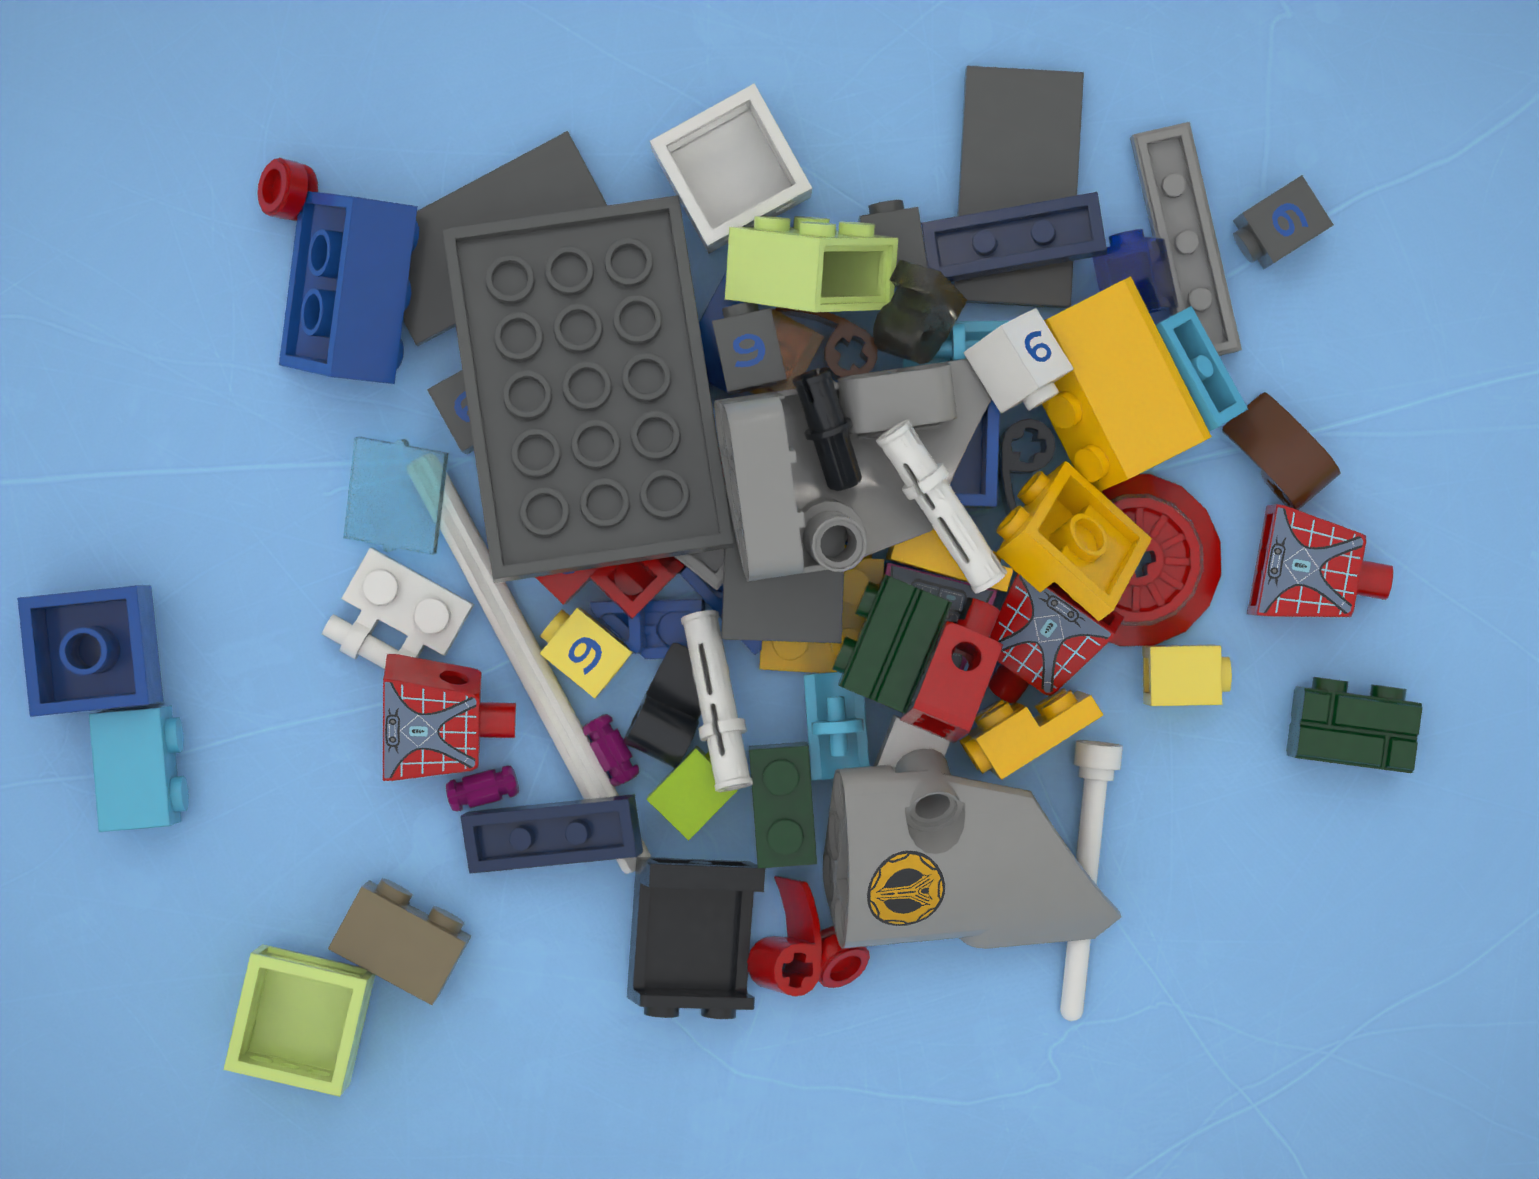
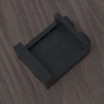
[627,857,765,1019]

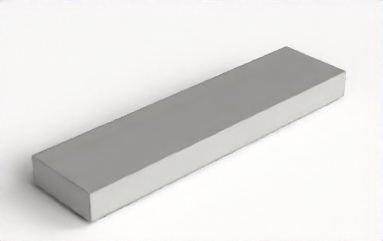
[1130,122,1242,356]

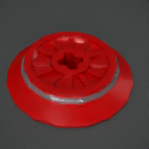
[1100,474,1221,646]

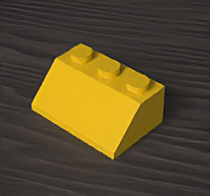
[1042,276,1212,491]

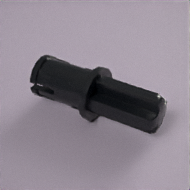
[792,367,862,491]

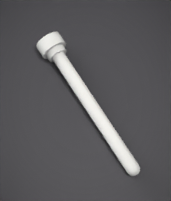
[1060,740,1123,1021]

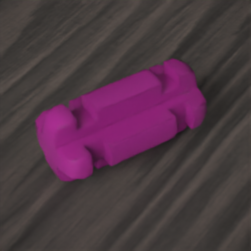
[583,714,639,787]
[446,765,519,812]

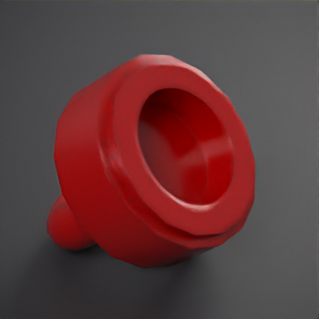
[257,158,318,221]
[819,926,870,988]

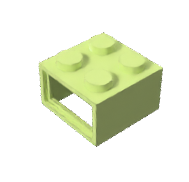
[725,216,898,312]
[223,944,375,1097]

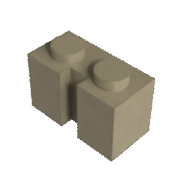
[328,878,471,1005]

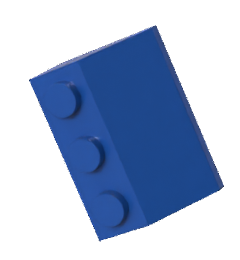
[279,191,419,384]

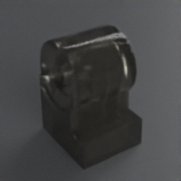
[873,260,967,364]

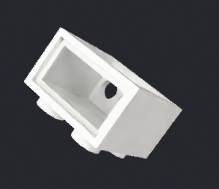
[650,83,812,254]

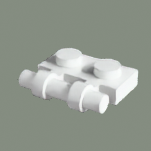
[322,548,475,669]

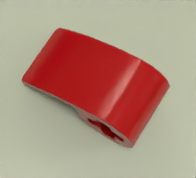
[747,876,822,997]

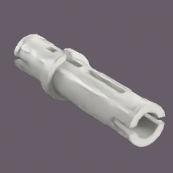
[876,419,1007,594]
[681,610,753,792]

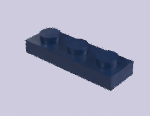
[921,192,1108,285]
[460,794,643,874]

